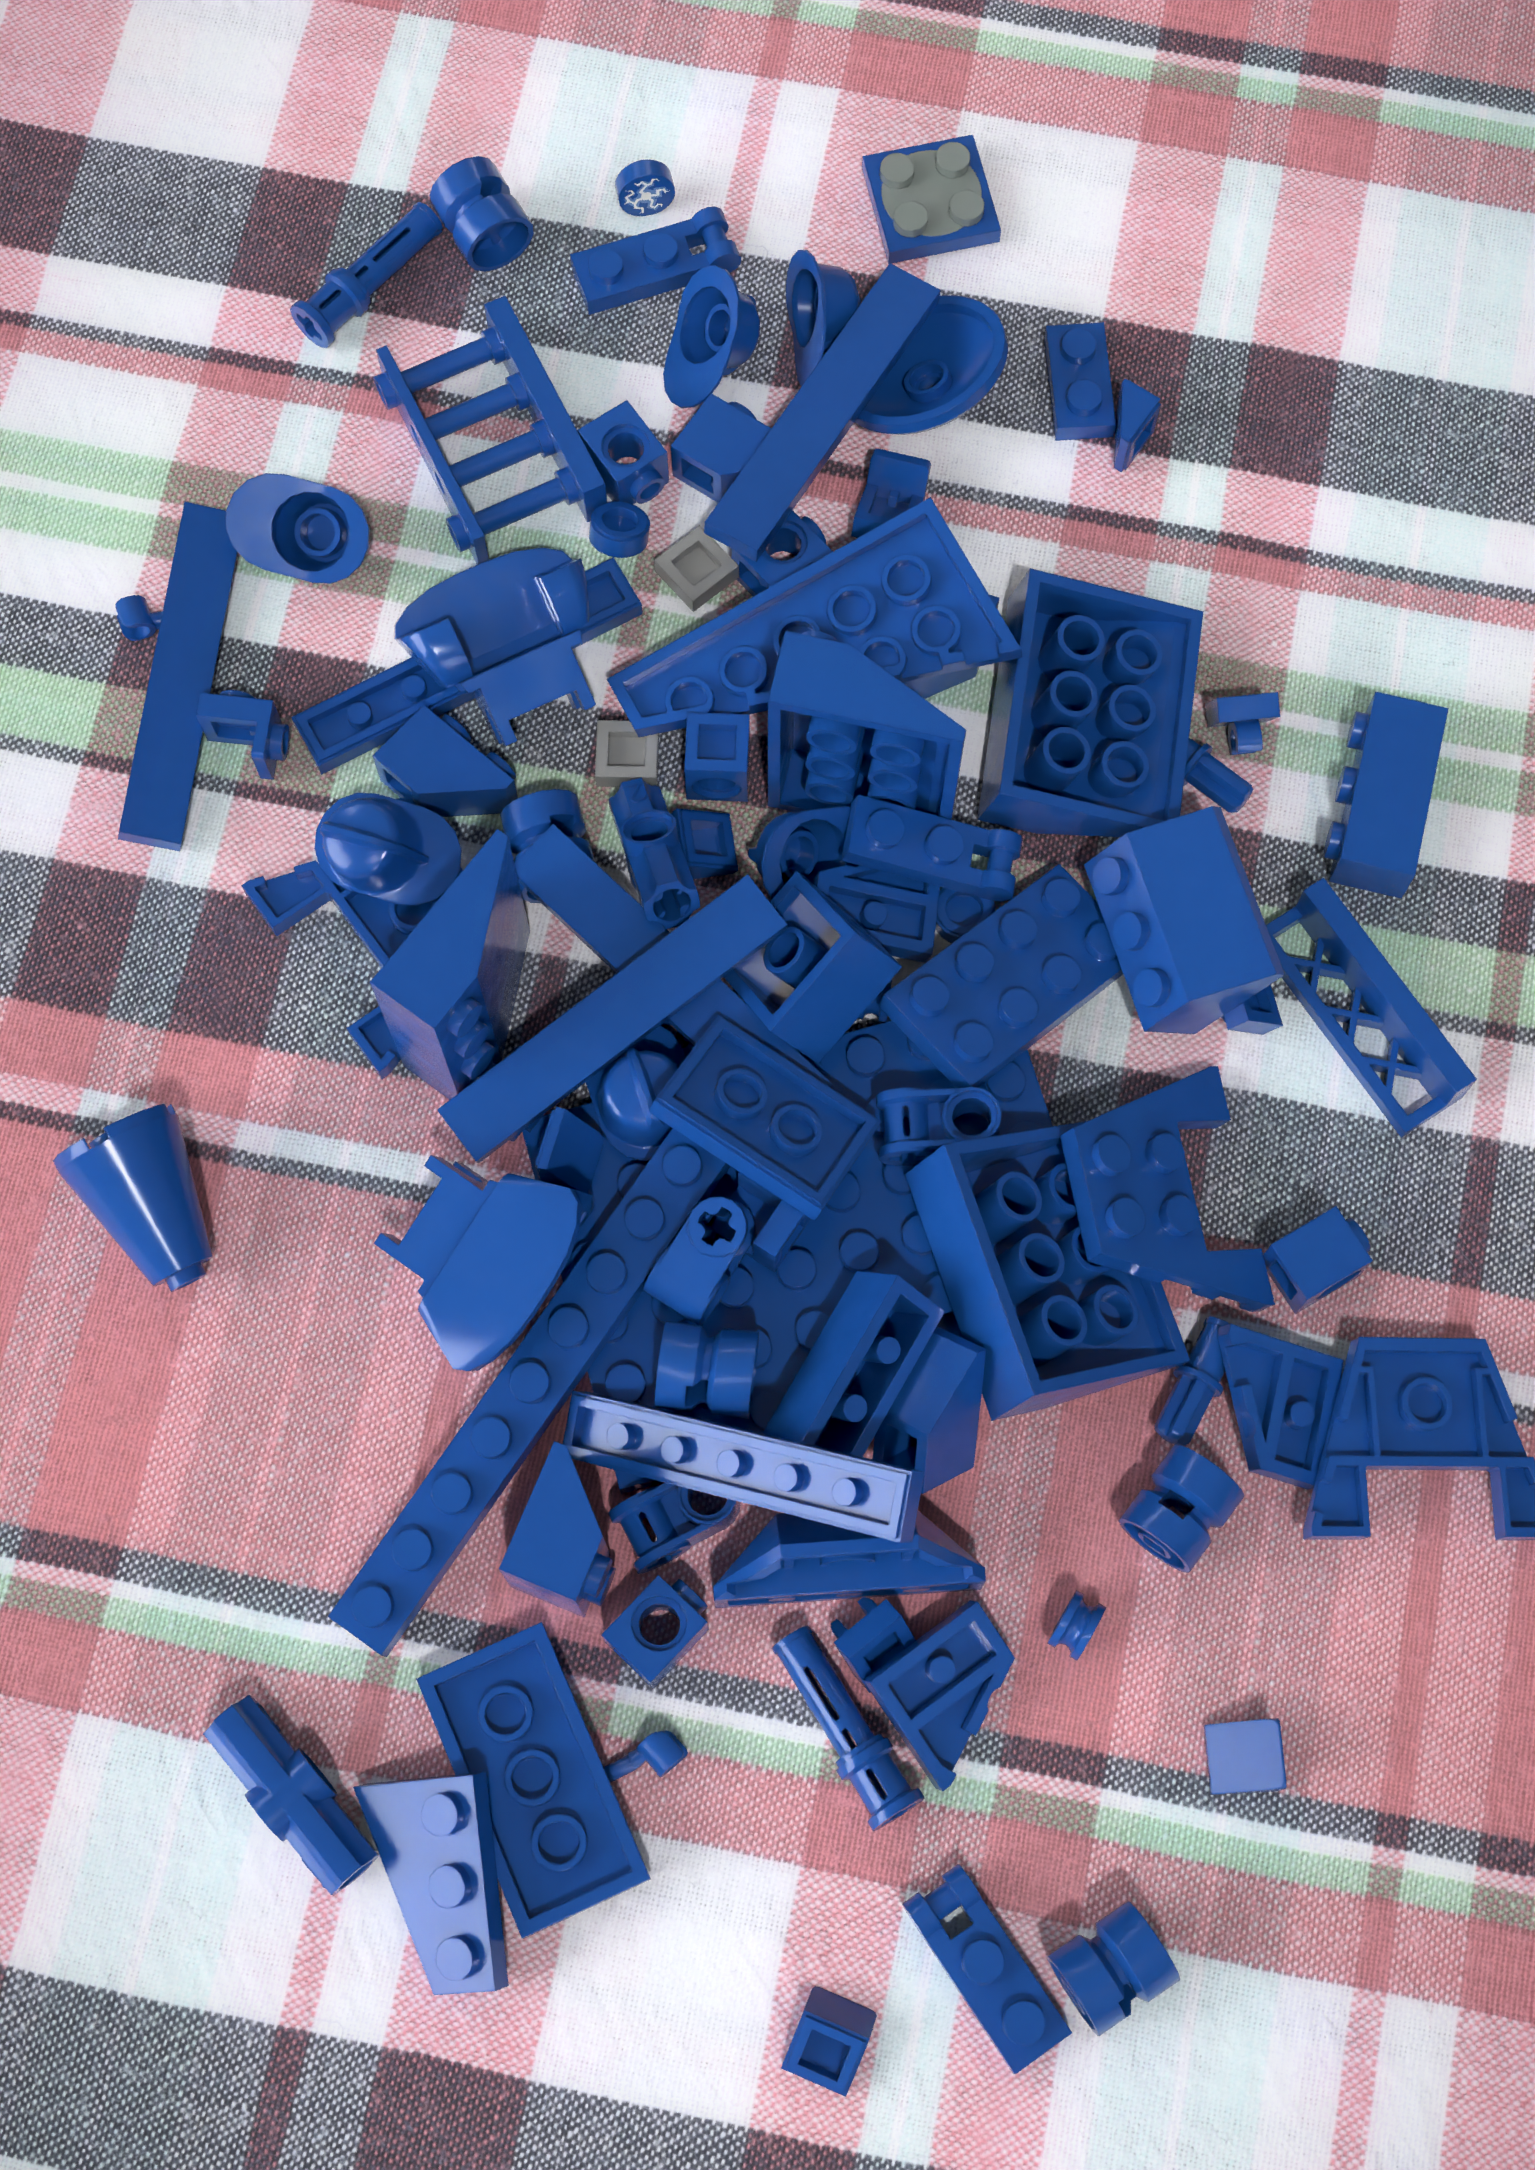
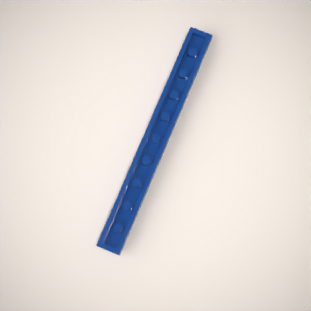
[328,1128,730,1657]

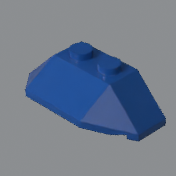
[713,1510,986,1608]

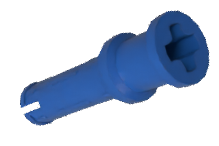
[290,202,443,348]
[772,1626,925,1831]

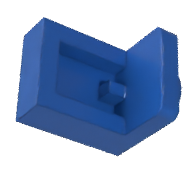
[851,449,931,538]
[196,690,290,780]

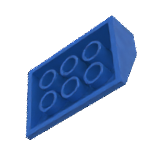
[977,568,1204,837]
[768,631,966,820]
[370,829,530,1100]
[905,1121,1190,1421]

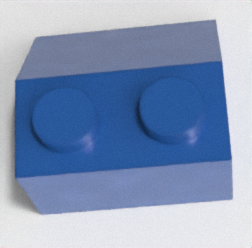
[724,871,902,1063]
[499,1441,616,1617]

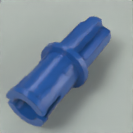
[1184,738,1253,813]
[1154,1316,1230,1447]

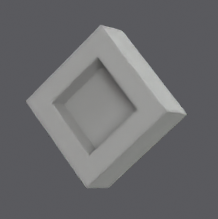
[654,525,739,612]
[595,720,659,787]

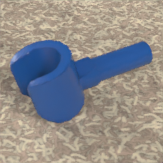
[115,595,163,641]
[604,1730,688,1783]

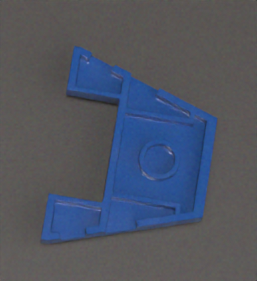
[241,860,463,1079]
[1060,1066,1275,1312]
[1303,1337,1535,1540]

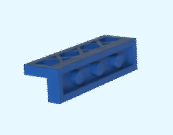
[1266,878,1477,1138]

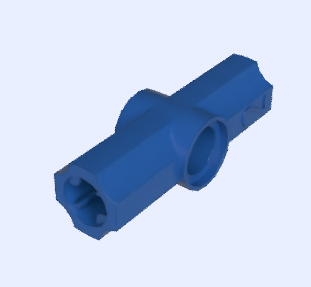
[609,777,700,929]
[203,1695,380,1896]

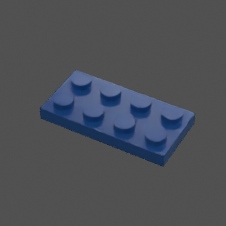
[879,864,1123,1088]
[416,1622,651,1939]

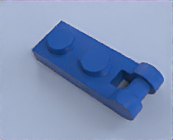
[570,206,741,315]
[841,795,1023,901]
[902,1864,1072,2074]

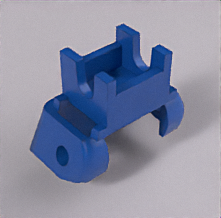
[394,548,596,746]
[374,1155,593,1372]

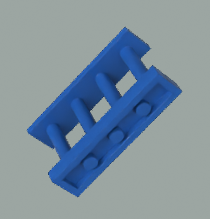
[373,296,607,565]

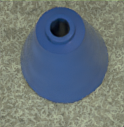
[53,1104,213,1292]

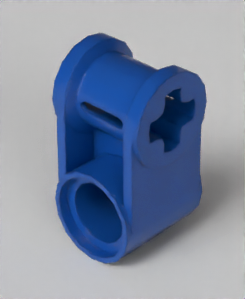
[876,1086,1002,1166]
[643,1197,756,1325]
[608,1483,741,1574]

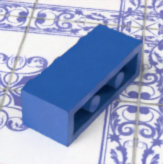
[1323,692,1449,899]
[763,1271,945,1457]

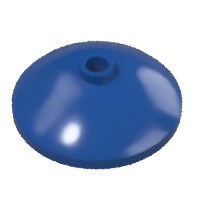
[855,295,1008,435]

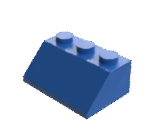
[1084,806,1285,1034]

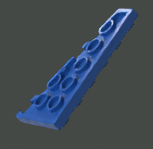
[607,497,1022,737]

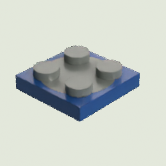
[862,135,1001,264]

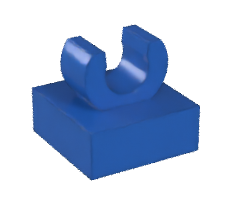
[1205,692,1280,755]
[831,1597,916,1693]

